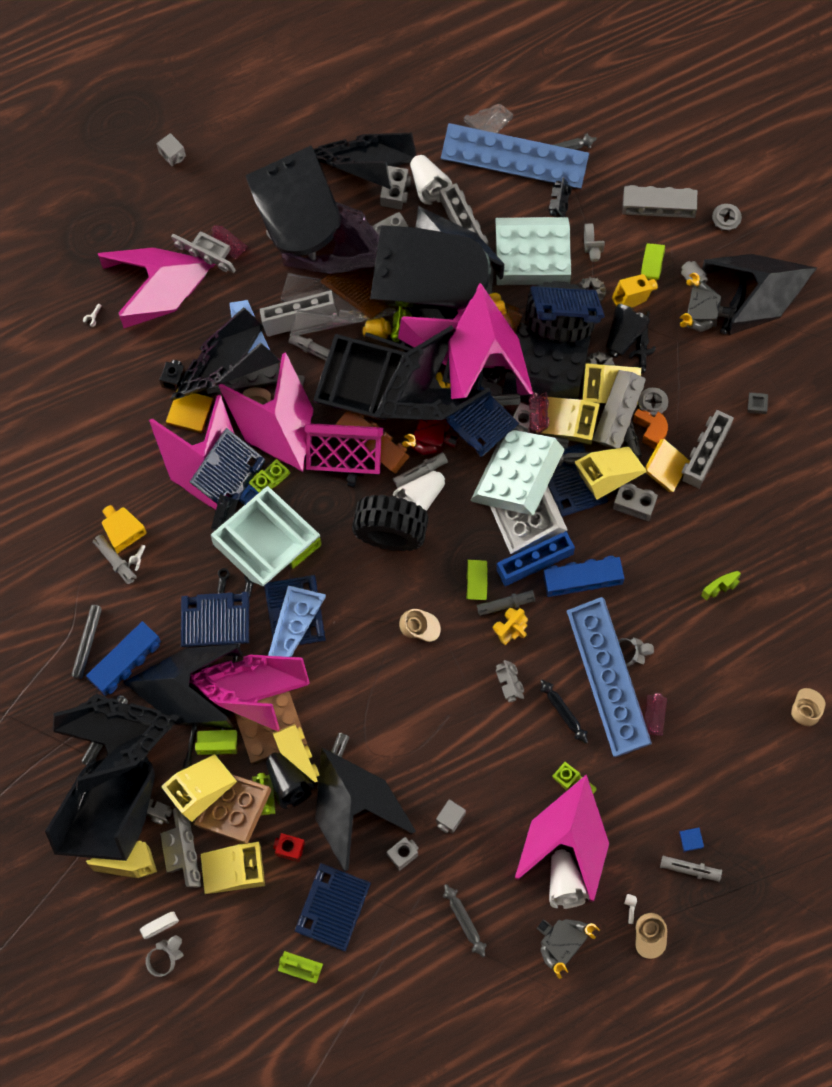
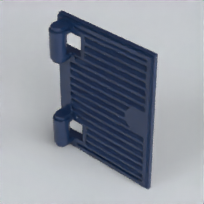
[530,286,605,323]
[446,385,519,457]
[189,428,265,504]
[548,443,608,517]
[264,575,326,645]
[181,591,249,648]
[294,863,371,951]

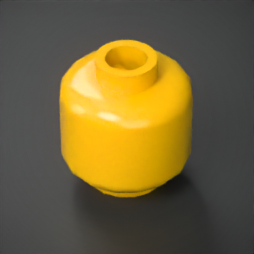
[363,317,391,339]

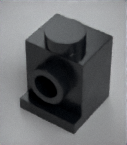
[159,360,186,391]

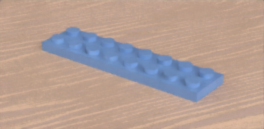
[441,123,589,189]
[567,597,652,757]

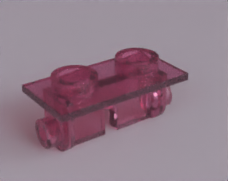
[211,225,248,260]
[529,392,549,434]
[644,693,667,736]

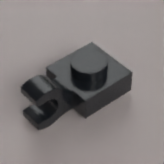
[346,454,369,487]

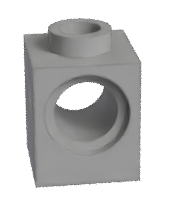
[156,133,186,166]
[513,402,537,433]
[436,799,466,834]
[387,837,419,871]

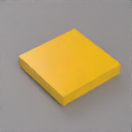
[166,389,213,433]
[645,439,690,492]

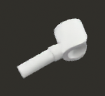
[83,304,102,327]
[128,545,146,571]
[624,894,637,924]

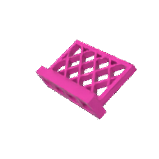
[305,423,383,474]

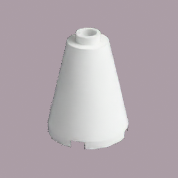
[410,155,452,205]
[393,471,445,511]
[549,849,590,909]

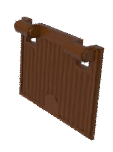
[320,260,389,319]

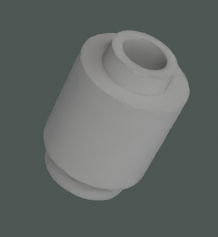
[681,261,708,287]

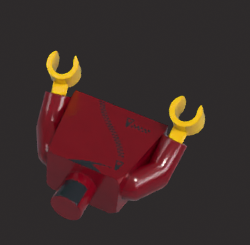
[402,419,459,455]

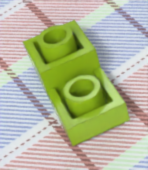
[641,243,665,280]
[249,459,291,493]
[466,560,487,600]
[701,571,741,600]
[552,762,597,794]

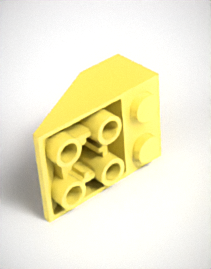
[582,363,641,405]
[536,397,600,444]
[575,447,647,499]
[273,724,320,782]
[161,754,237,822]
[86,841,157,878]
[201,842,265,894]

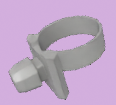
[584,223,605,262]
[618,637,654,666]
[146,935,183,977]

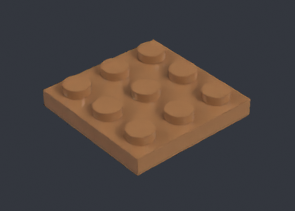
[234,691,307,765]
[194,774,272,844]

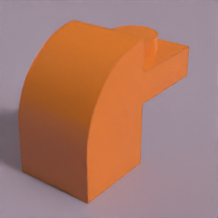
[633,409,668,449]

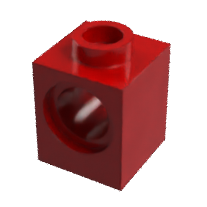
[273,833,305,862]

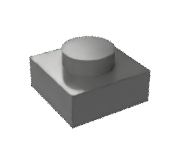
[747,392,768,414]

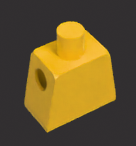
[612,274,658,308]
[101,505,147,554]

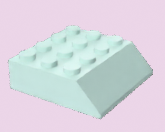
[495,217,571,285]
[471,430,565,516]
[211,486,320,586]

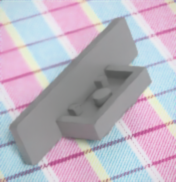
[171,231,236,273]
[160,808,201,888]

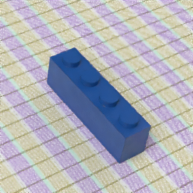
[496,531,575,586]
[543,556,625,597]
[86,621,161,696]

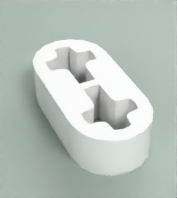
[140,912,179,939]

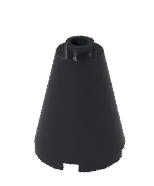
[606,304,650,358]
[266,752,315,809]

